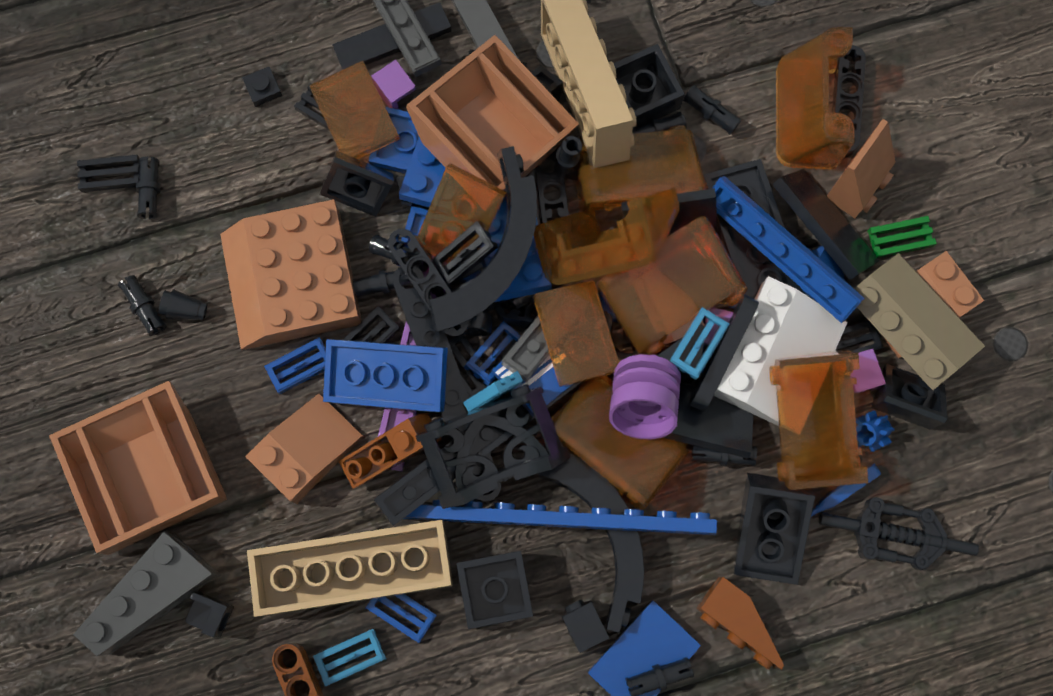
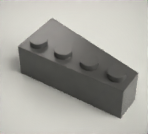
[73,532,221,656]

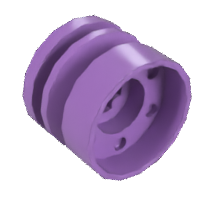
[609,354,681,439]

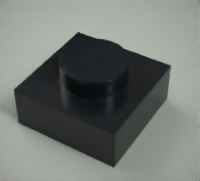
[242,66,282,107]

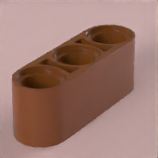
[272,643,324,696]

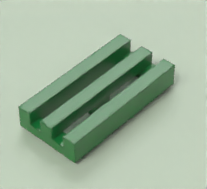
[868,216,937,258]

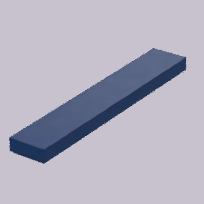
[713,176,865,323]

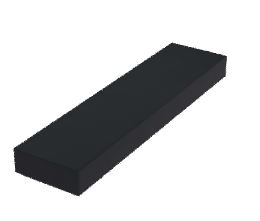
[332,2,452,74]

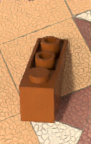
[339,412,442,489]
[696,577,784,670]

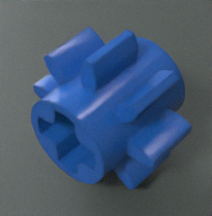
[852,410,895,452]

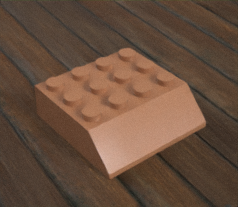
[406,35,579,211]
[220,199,362,350]
[49,381,227,555]

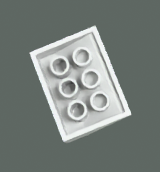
[714,276,848,435]

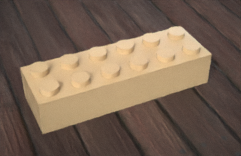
[541,0,636,168]
[247,520,453,617]

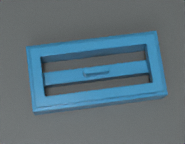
[669,307,730,380]
[463,371,523,412]
[313,629,387,686]

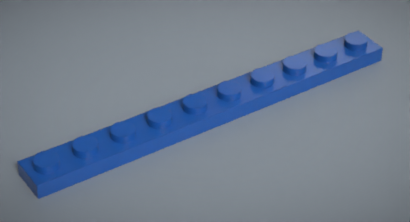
[403,500,717,535]

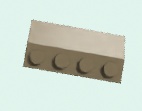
[854,253,985,390]

